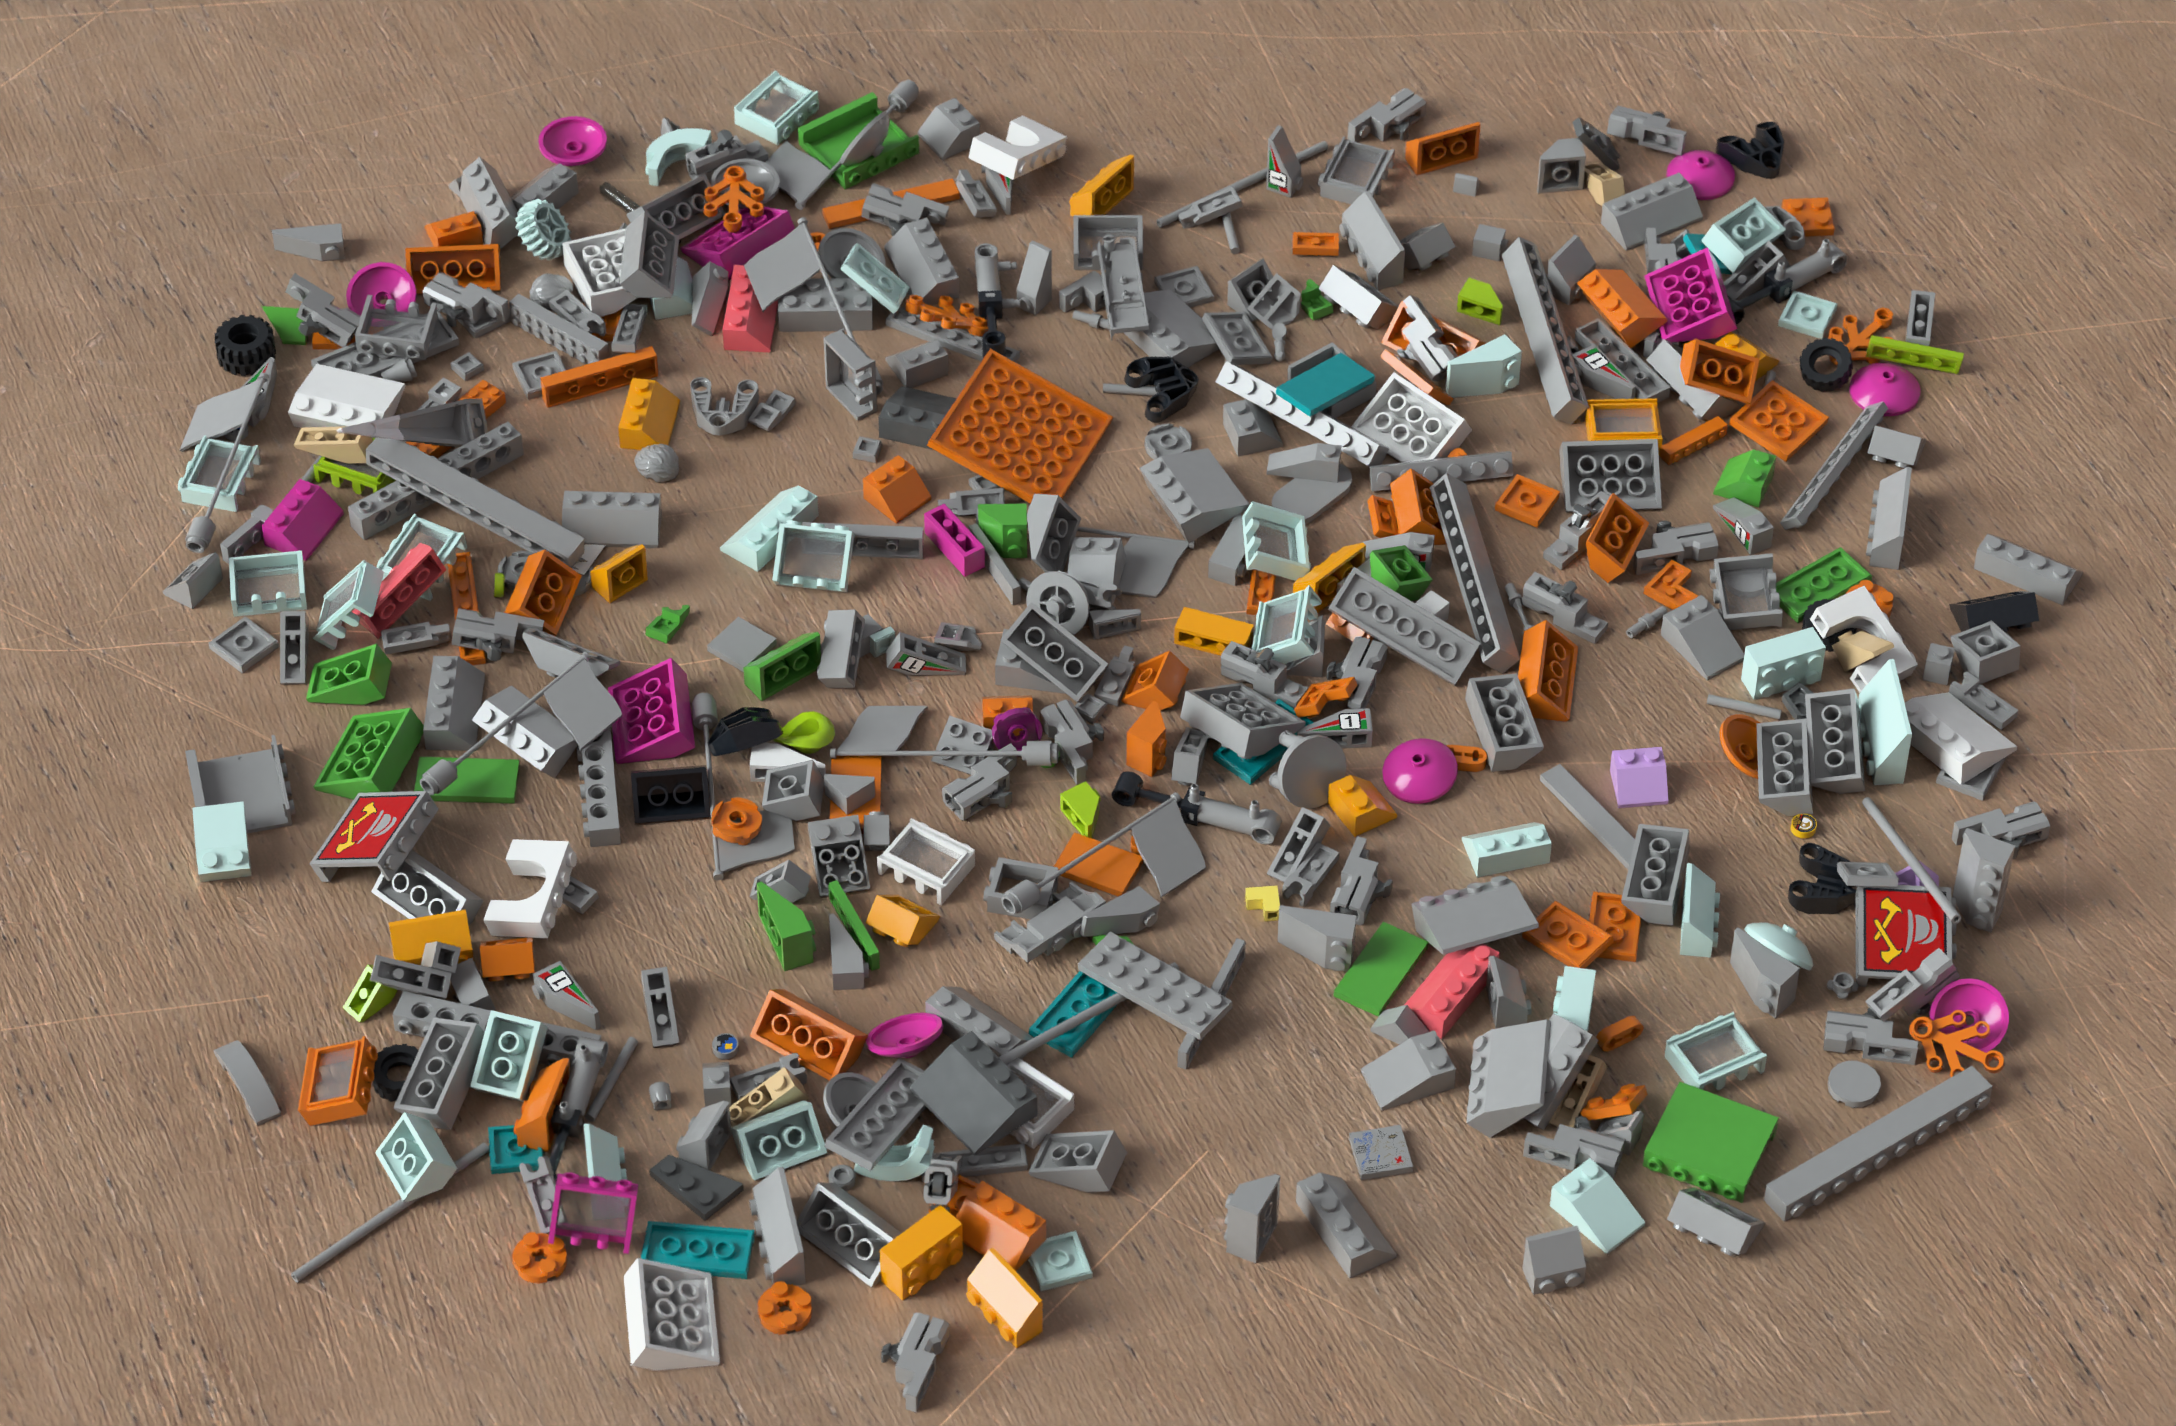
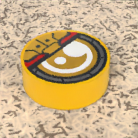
[1791,814,1817,839]

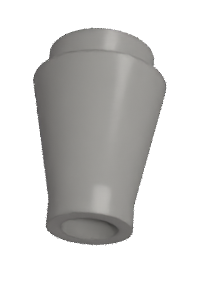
[381,359,417,382]

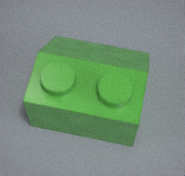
[1713,449,1776,508]
[978,504,1027,558]
[1370,545,1432,601]

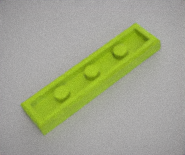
[1866,335,1964,374]

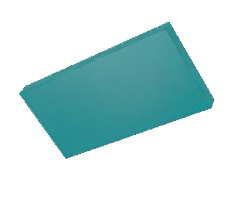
[1276,353,1375,417]
[1213,699,1314,785]
[1029,971,1118,1058]
[641,1221,755,1279]

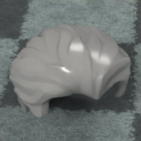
[529,273,573,310]
[634,444,679,483]

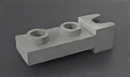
[549,290,606,336]
[220,505,274,564]
[1058,571,1122,610]
[1949,672,2018,730]
[1282,842,1339,907]
[730,1053,807,1101]
[519,1156,568,1234]

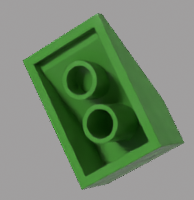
[306,644,392,705]
[757,881,816,971]

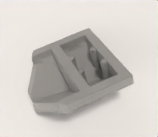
[1247,273,1301,329]
[934,622,982,651]

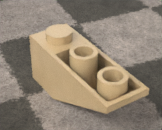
[730,1067,809,1127]

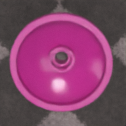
[538,116,607,166]
[1667,150,1735,200]
[346,262,417,328]
[1849,363,1921,417]
[1382,738,1458,804]
[1930,978,2009,1057]
[866,1013,943,1058]

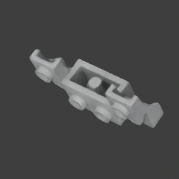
[994,881,1106,963]

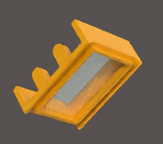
[1585,398,1663,456]

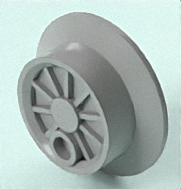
[1026,571,1089,635]

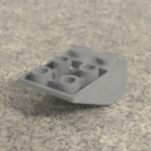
[808,815,870,897]

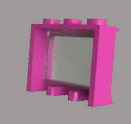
[548,1172,638,1254]

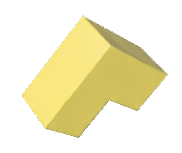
[1245,886,1280,921]

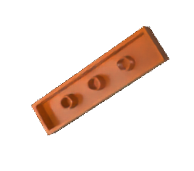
[540,346,658,408]
[405,380,506,459]

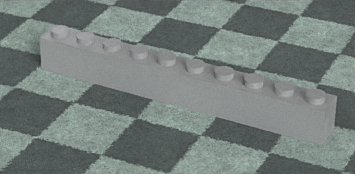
[1502,237,1589,425]
[366,437,585,568]
[1430,473,1520,674]
[1764,1066,1993,1222]

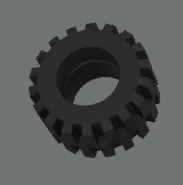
[214,315,276,376]

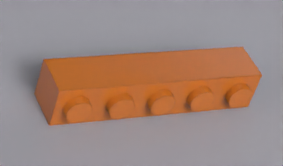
[1659,416,1728,465]

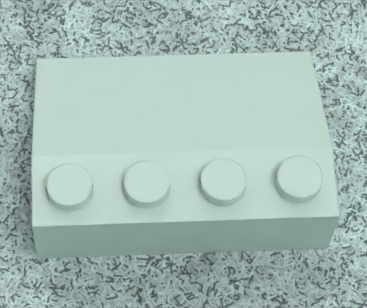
[1858,659,1912,785]

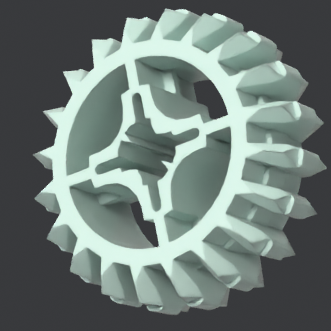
[515,199,572,261]

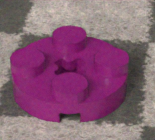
[992,707,1043,751]

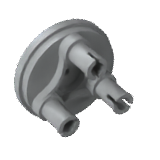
[1269,730,1346,809]

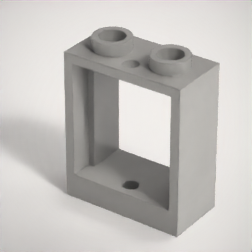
[983,857,1058,919]

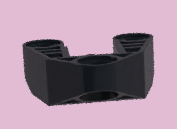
[1716,122,1784,179]
[1124,357,1199,423]
[708,707,783,756]
[1788,843,1857,914]

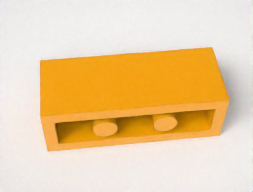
[1174,607,1254,656]

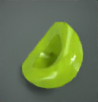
[773,711,835,754]

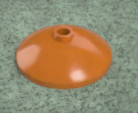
[1720,714,1760,779]

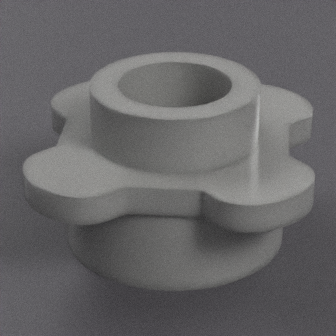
[1827,972,1858,999]

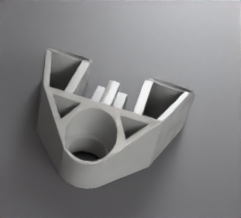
[1765,206,1806,250]
[690,377,759,435]

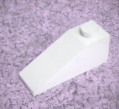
[750,742,826,782]

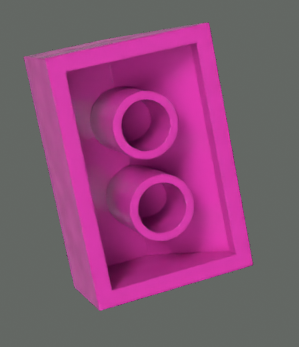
[262,479,344,561]

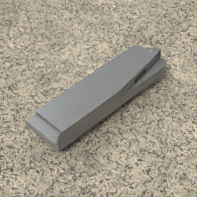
[1097,235,1149,341]

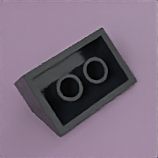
[1949,591,2039,632]
[631,765,711,823]

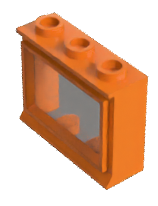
[298,1036,378,1126]

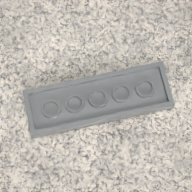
[311,310,459,377]
[1328,567,1481,686]
[1078,932,1233,1040]
[824,1058,927,1171]

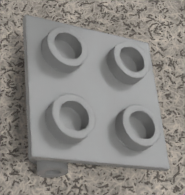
[931,716,995,775]

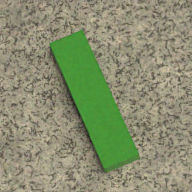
[828,880,880,971]

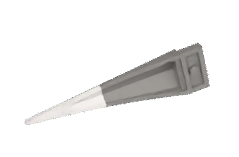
[337,399,488,448]

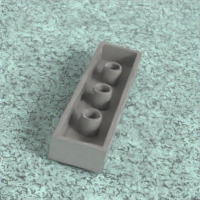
[509,294,609,364]
[1575,318,1670,403]
[801,522,924,559]

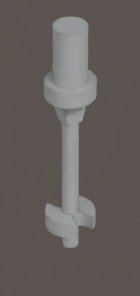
[1505,583,1534,634]

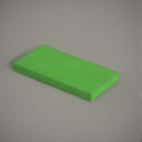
[1776,547,1872,623]
[414,757,520,803]
[1334,922,1429,1017]

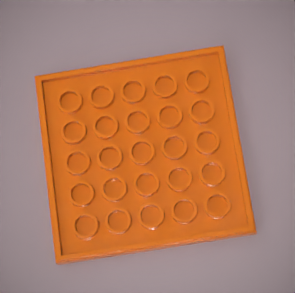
[927,349,1114,504]

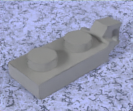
[955,170,997,218]
[1178,187,1243,229]
[938,488,1005,515]
[381,622,451,655]
[1094,645,1135,706]

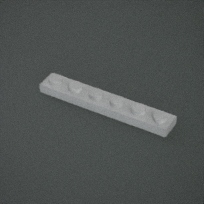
[1369,451,1513,491]

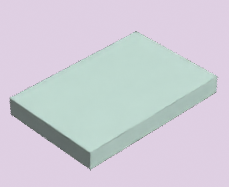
[840,243,910,314]

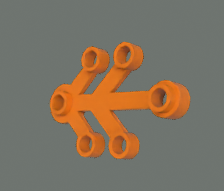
[704,166,764,233]
[905,295,988,336]
[1829,308,1893,365]
[1909,1010,2005,1077]

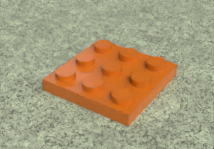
[1729,380,1829,462]

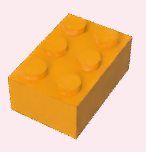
[880,1205,963,1301]

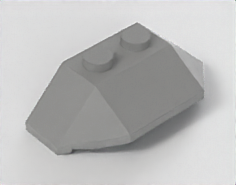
[522,628,620,678]

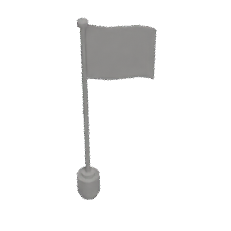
[765,80,919,210]
[744,217,883,395]
[180,373,269,553]
[976,508,1195,598]
[420,652,622,795]
[692,693,795,880]
[830,706,1059,766]
[1001,792,1206,915]

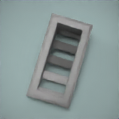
[1089,609,1141,640]

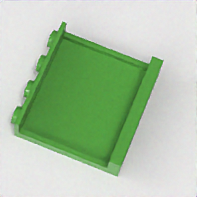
[798,92,919,190]
[1643,1082,1779,1203]

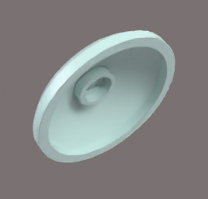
[1744,922,1813,970]

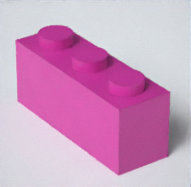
[924,504,985,577]

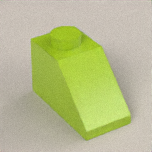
[1457,278,1503,325]
[1060,781,1101,838]
[343,965,398,1023]

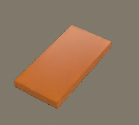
[830,756,882,834]

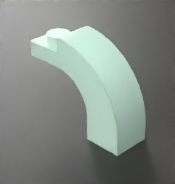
[646,128,712,186]
[854,1125,935,1181]

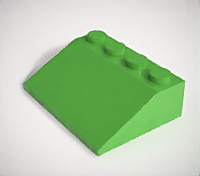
[313,708,424,799]

